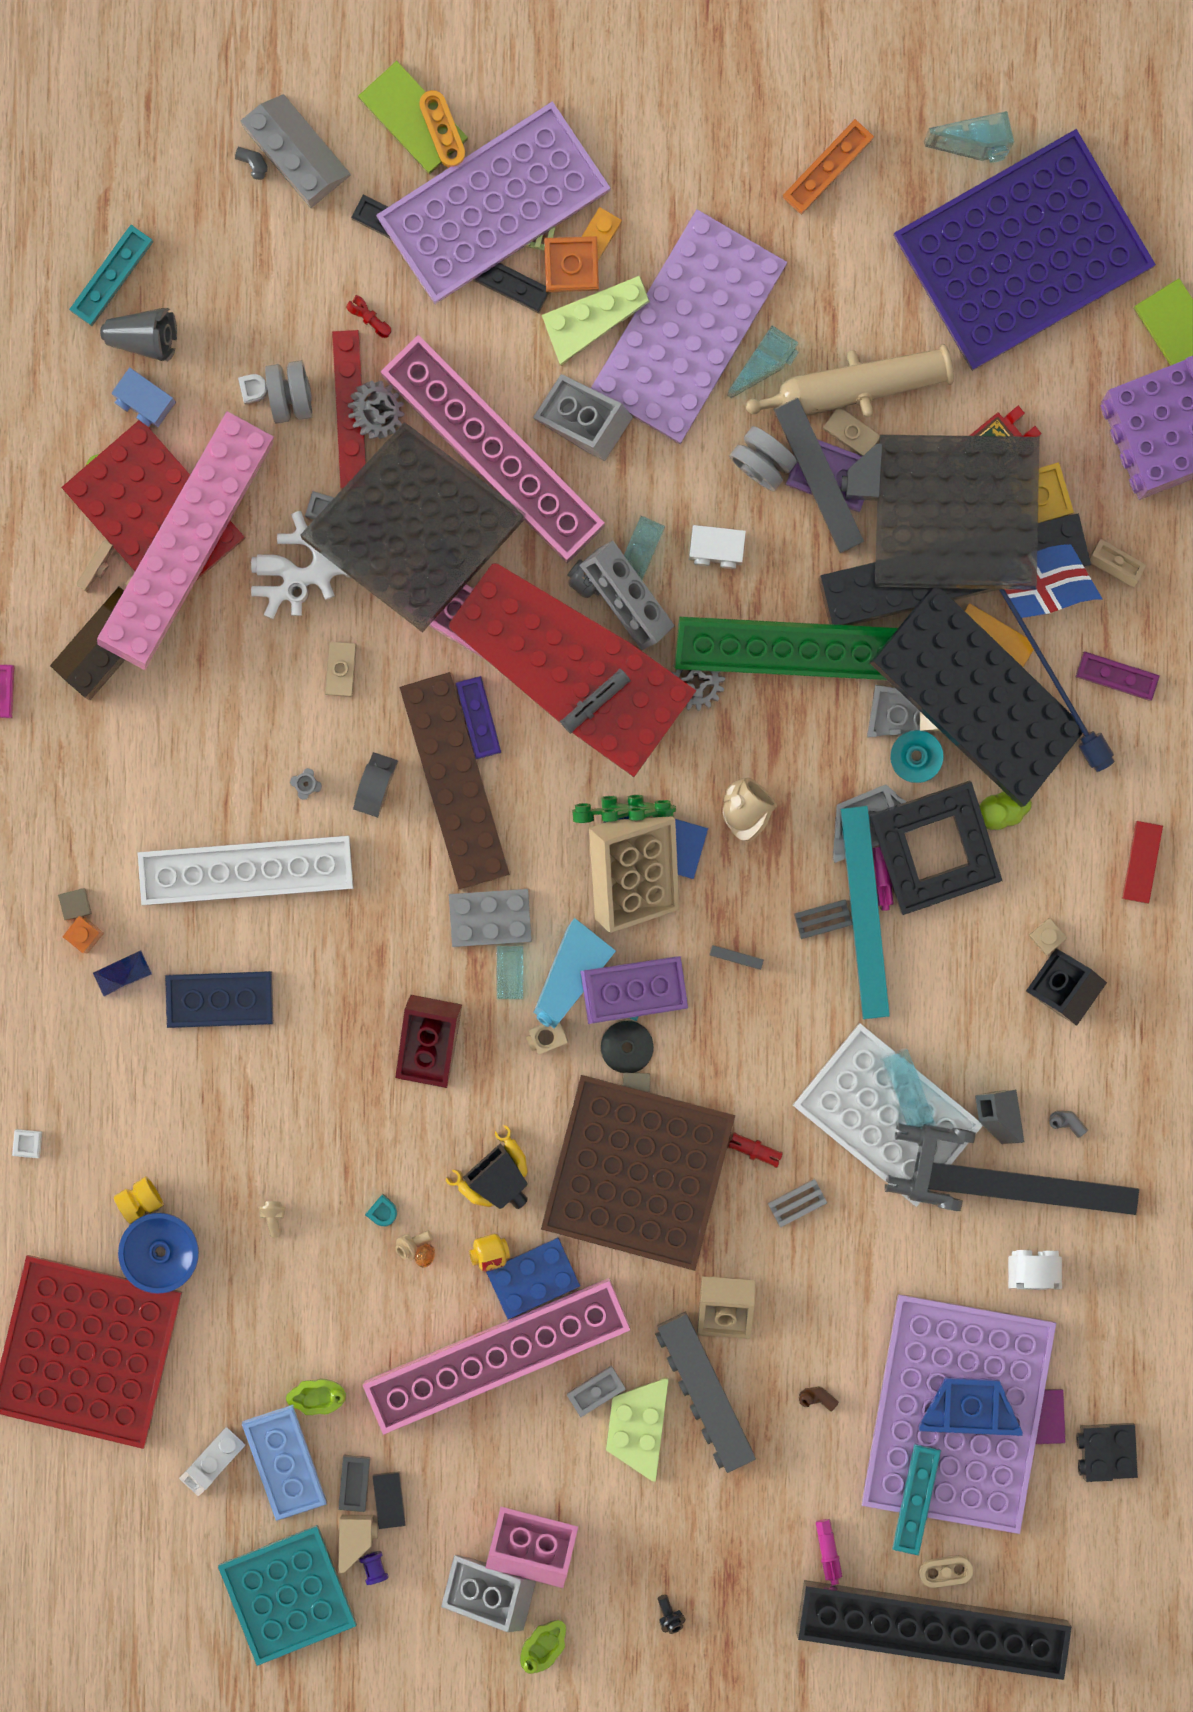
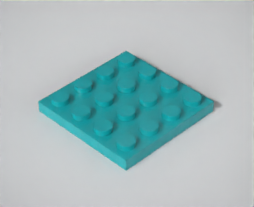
[218,1525,357,1666]

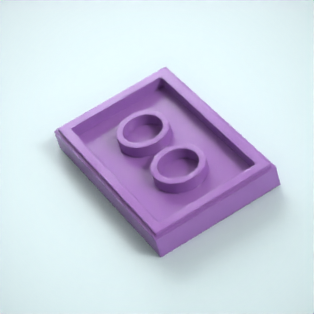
[786,439,864,512]

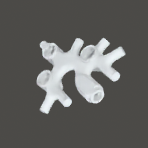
[251,511,377,619]

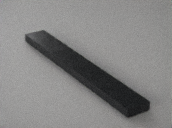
[351,194,550,313]
[928,1162,1139,1215]

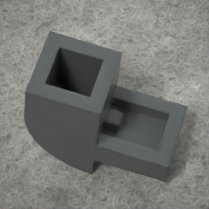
[353,752,398,818]

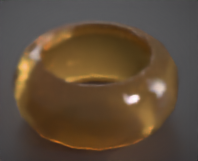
[415,1243,435,1268]

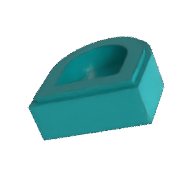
[365,1194,397,1226]

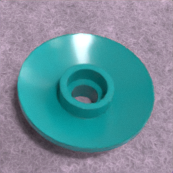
[890,730,944,783]

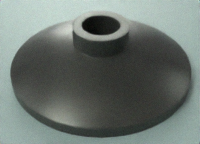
[601,1021,654,1073]

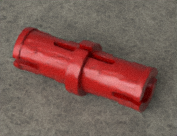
[727,1132,783,1168]

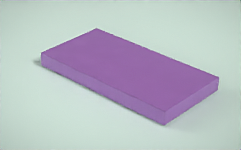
[581,956,688,1024]

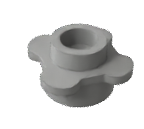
[290,768,322,800]

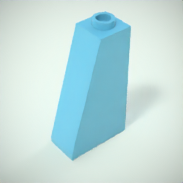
[534,918,616,1028]

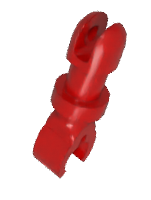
[346,295,391,338]

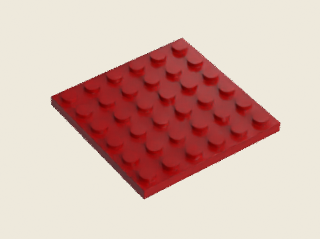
[0,1255,182,1449]

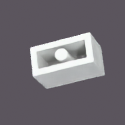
[689,525,746,569]

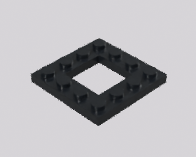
[870,780,1003,915]

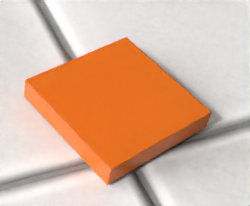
[544,236,599,292]

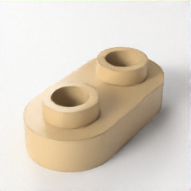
[919,1555,973,1588]

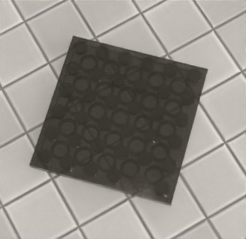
[300,422,526,633]
[875,435,1039,590]

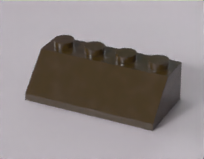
[50,586,125,700]

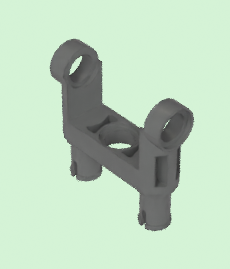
[885,1122,976,1211]

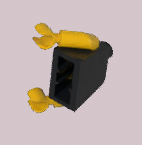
[446,1125,528,1209]

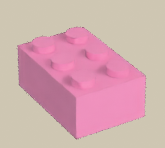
[485,1507,578,1588]

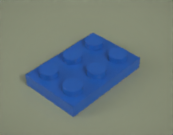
[486,1237,580,1319]

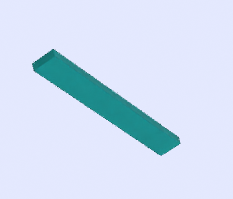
[840,806,890,1019]

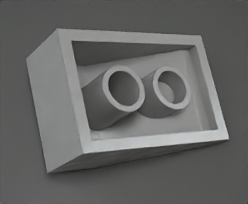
[533,374,633,461]
[441,1555,536,1632]

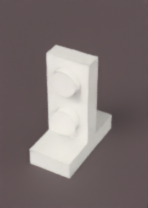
[179,1427,245,1496]

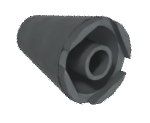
[100,308,177,361]

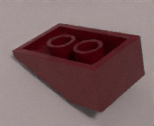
[395,994,462,1088]

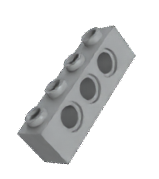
[580,541,675,650]

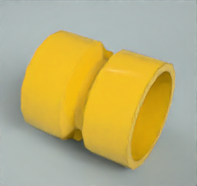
[114,1176,164,1224]

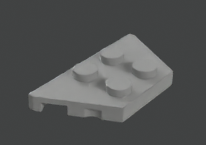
[833,784,920,863]

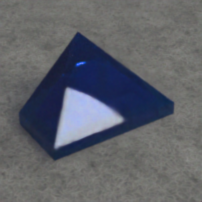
[93,950,152,997]

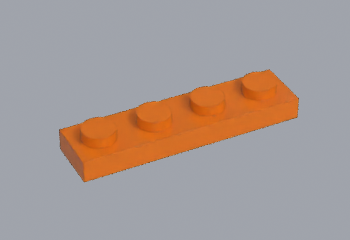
[783,119,874,215]

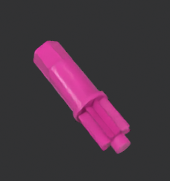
[872,847,894,911]
[816,1519,842,1585]

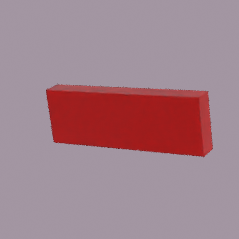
[1122,821,1163,904]

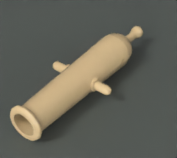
[746,344,954,417]

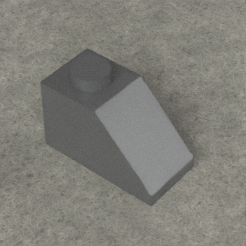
[841,444,882,501]

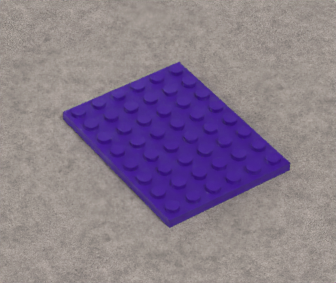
[893,129,1156,371]

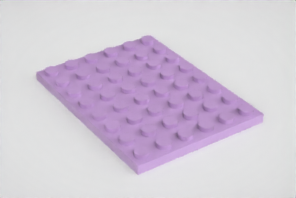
[861,1294,1056,1534]

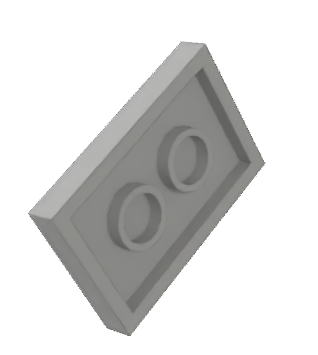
[449,889,532,947]

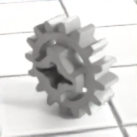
[348,381,405,439]
[672,664,725,711]

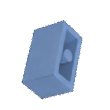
[111,367,176,427]

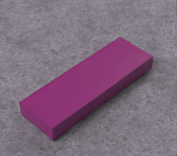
[1075,651,1160,701]

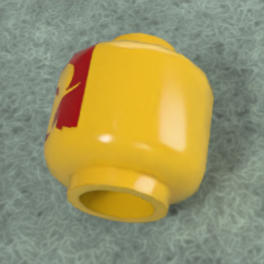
[469,1234,510,1272]

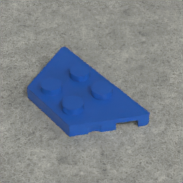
[918,1377,1023,1436]

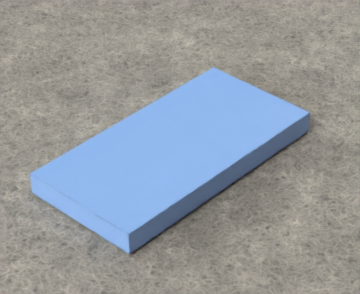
[242,1405,327,1521]

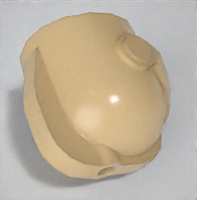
[723,778,777,841]

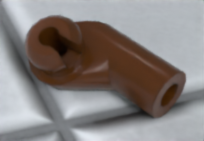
[799,1386,839,1412]

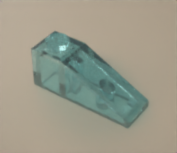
[727,325,799,398]
[624,516,665,581]
[880,1048,935,1127]

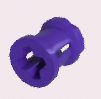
[359,1551,389,1585]

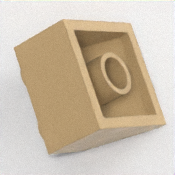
[697,1276,755,1339]

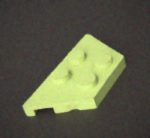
[606,1378,668,1482]

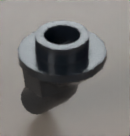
[657,1595,686,1634]

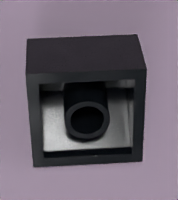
[1026,948,1107,1026]

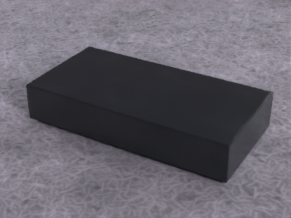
[373,1471,406,1529]

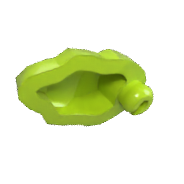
[979,791,1032,830]
[286,1378,346,1415]
[520,1620,566,1674]

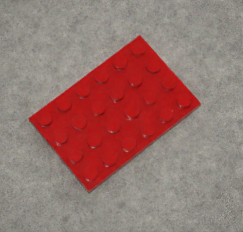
[61,420,245,581]

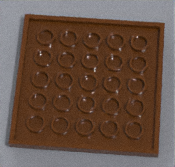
[541,1075,736,1271]

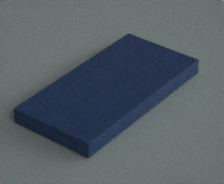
[165,971,274,1028]

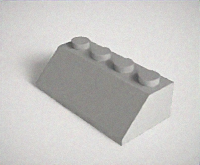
[240,94,351,208]

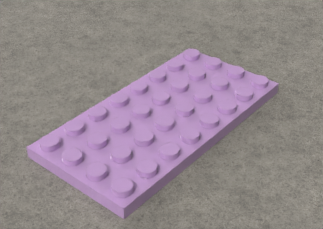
[376,101,611,304]
[591,210,787,444]

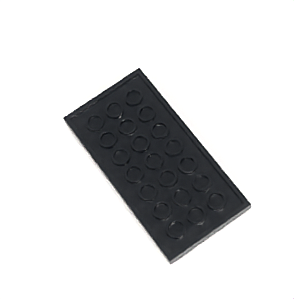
[870,584,1083,807]

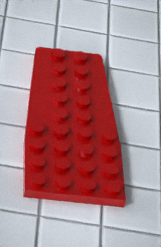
[449,563,697,777]

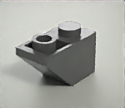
[975,1089,1024,1144]

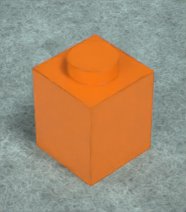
[62,916,104,953]

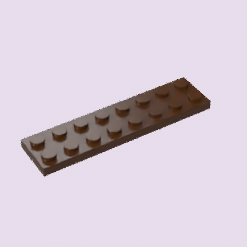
[399,672,510,890]

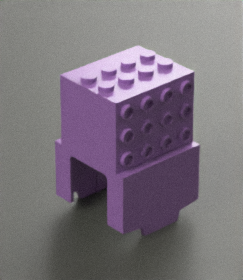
[1100,356,1193,500]

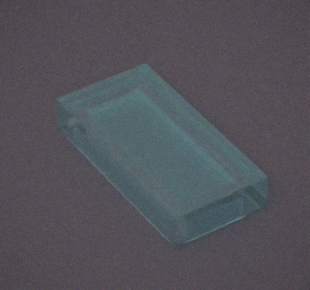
[497,946,523,999]

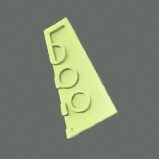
[542,276,650,366]

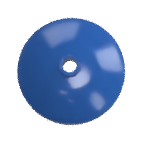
[118,1213,199,1293]

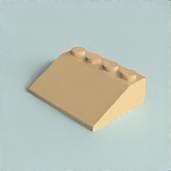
[589,816,679,933]

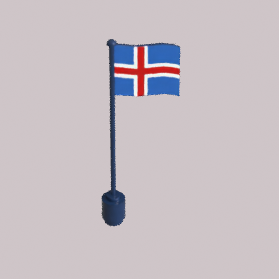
[982,545,1115,772]

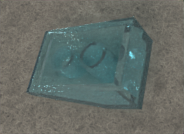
[924,111,1014,163]

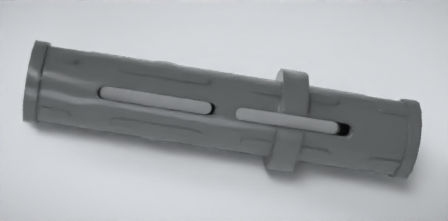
[560,669,631,734]

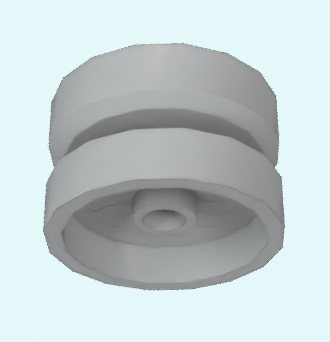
[265,360,312,424]
[729,426,798,492]

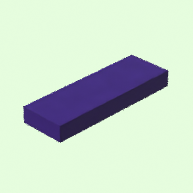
[456,676,501,760]

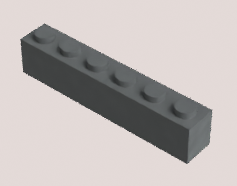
[655,1311,756,1473]

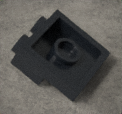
[1076,1423,1138,1482]

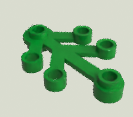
[572,795,676,823]

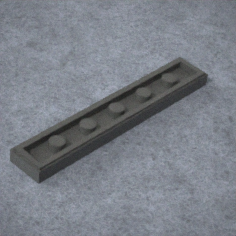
[773,398,864,553]

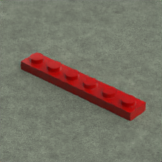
[332,330,368,490]

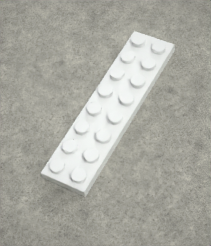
[137,836,354,905]

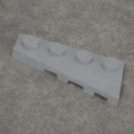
[867,684,928,737]

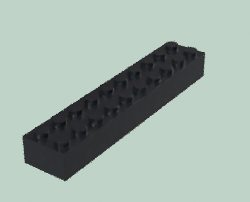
[818,513,1091,625]
[796,1580,1072,1680]

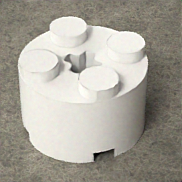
[1008,1250,1062,1290]

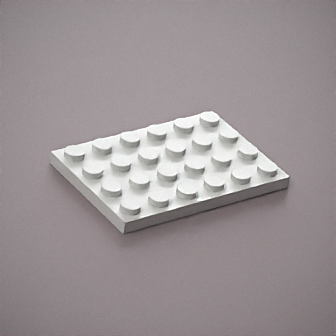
[793,1023,983,1207]

